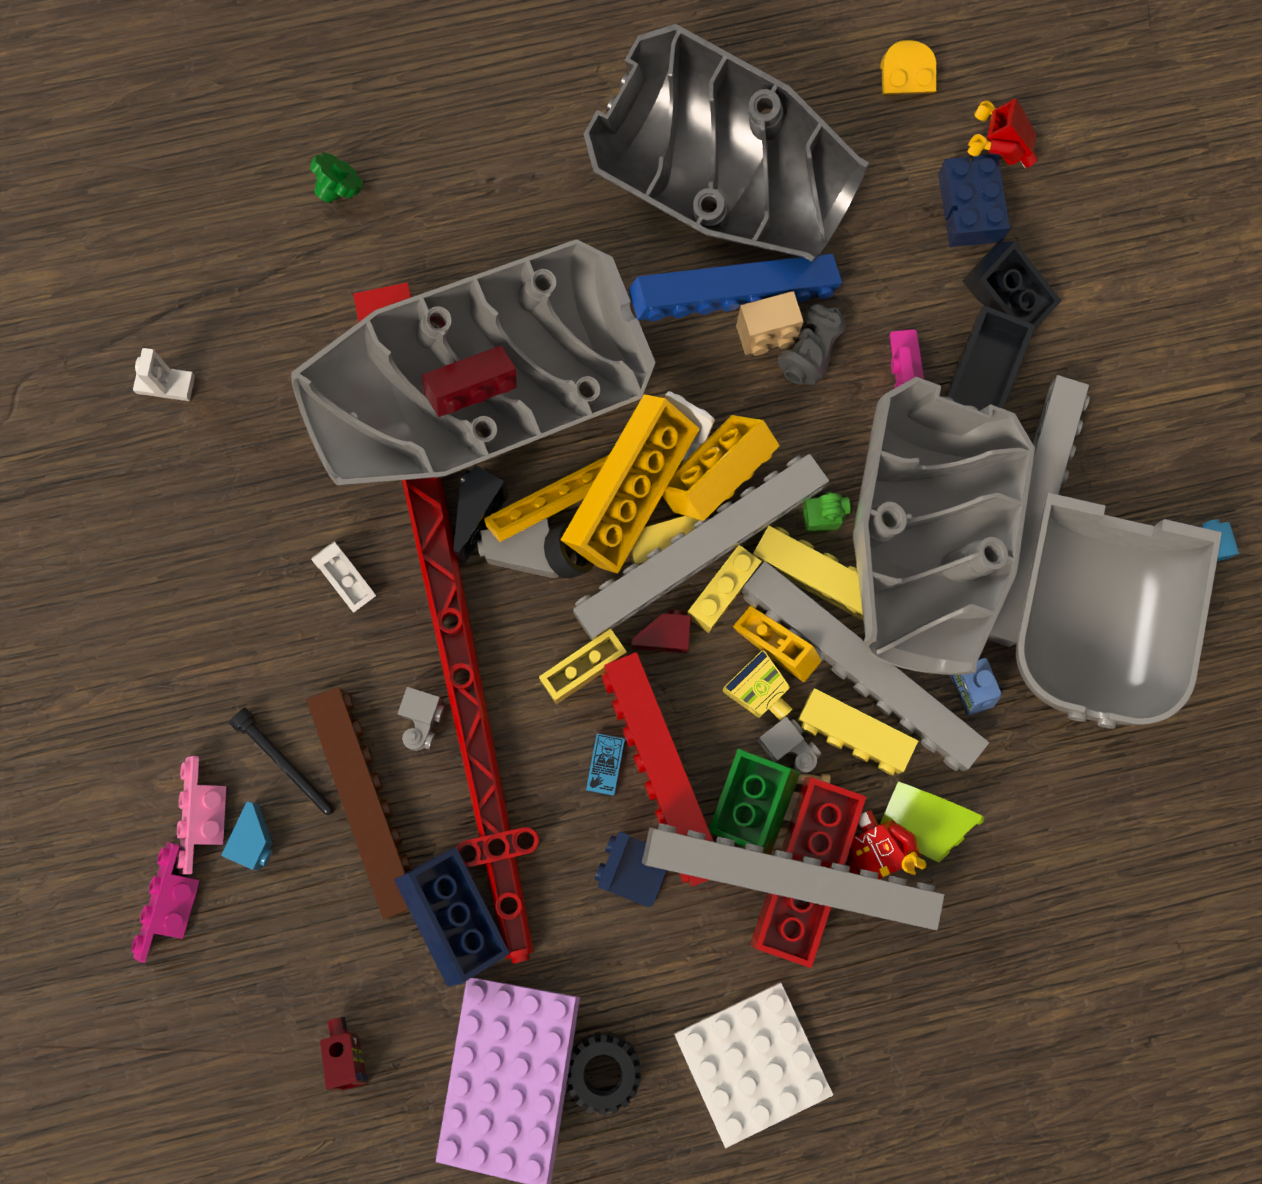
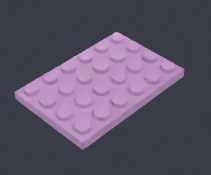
[436,977,580,1184]

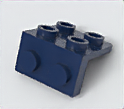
[594,831,667,907]

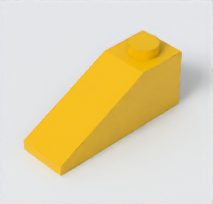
[733,606,822,682]

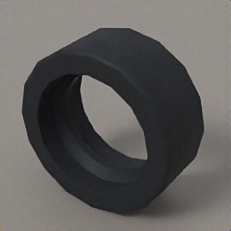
[544,522,594,579]

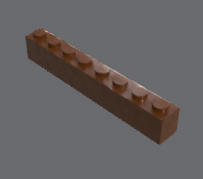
[306,687,412,920]

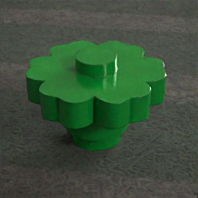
[310,152,363,203]

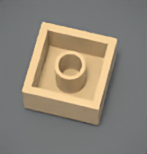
[736,291,803,356]

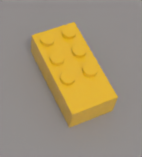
[662,415,780,521]

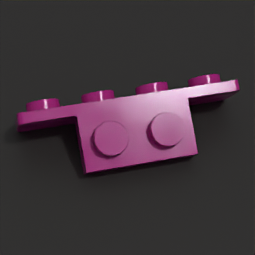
[889,329,924,388]
[131,842,200,963]

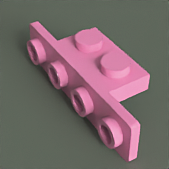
[175,756,226,874]

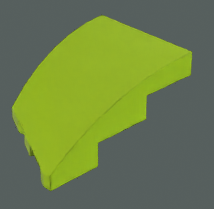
[880,782,984,863]

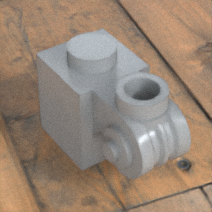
[398,687,445,751]
[757,717,822,773]

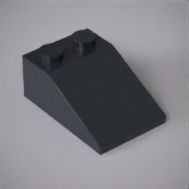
[962,241,1061,330]
[453,465,508,565]

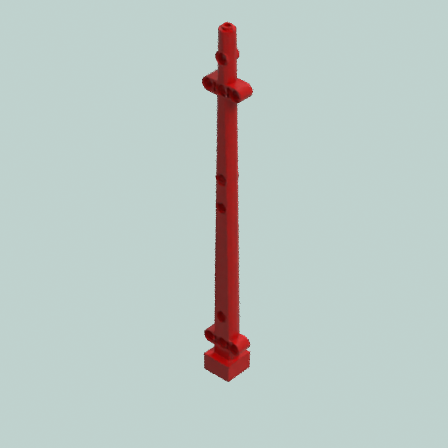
[353,282,540,963]

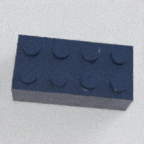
[394,847,510,987]

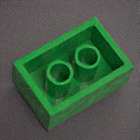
[709,749,801,855]

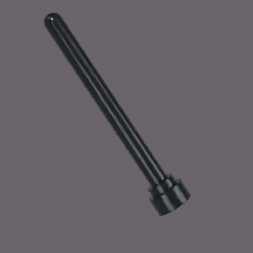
[229,708,334,815]

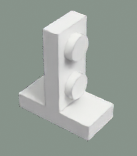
[133,348,195,401]
[311,541,376,613]

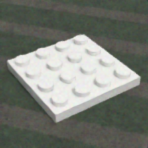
[674,982,833,1148]

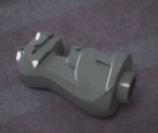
[777,304,846,385]

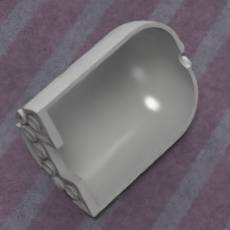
[1016,493,1222,729]

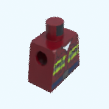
[320,1017,368,1091]

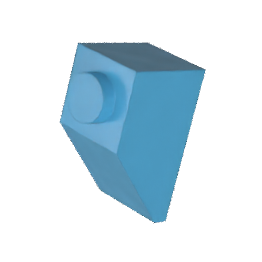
[221,801,273,870]

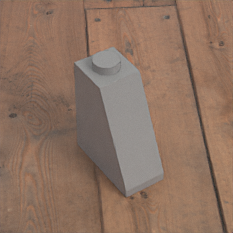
[477,518,559,578]

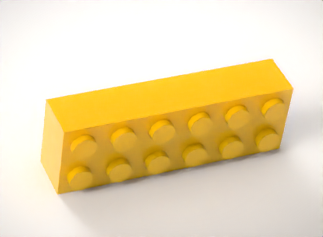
[561,395,700,574]

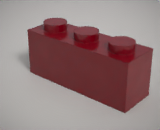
[422,346,517,417]

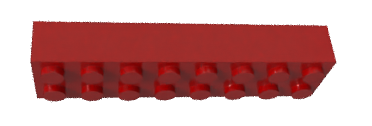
[601,652,713,887]

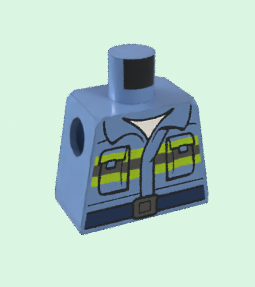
[950,657,1001,717]

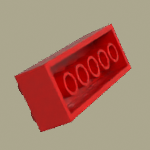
[750,777,866,968]

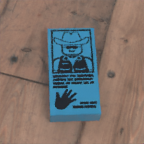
[586,734,625,796]

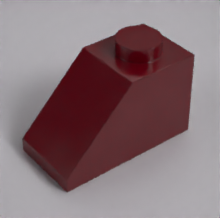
[631,610,691,654]

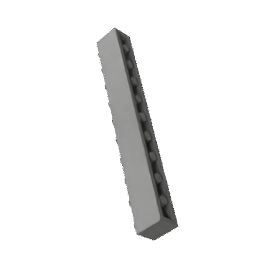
[987,375,1090,647]
[573,454,829,641]
[741,561,989,771]
[642,823,944,931]

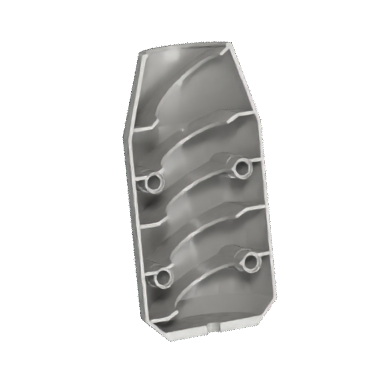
[291,239,656,486]

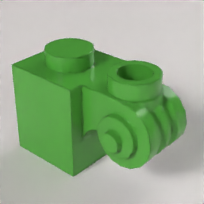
[802,492,850,533]

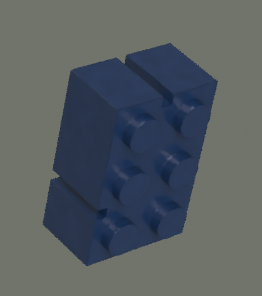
[938,154,1010,247]

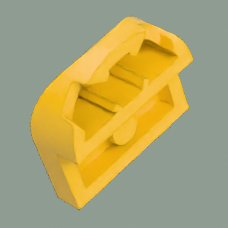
[880,40,936,95]

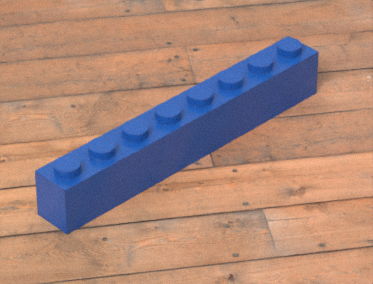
[628,254,842,321]

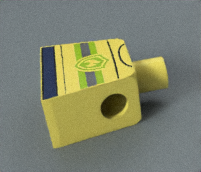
[722,650,792,721]

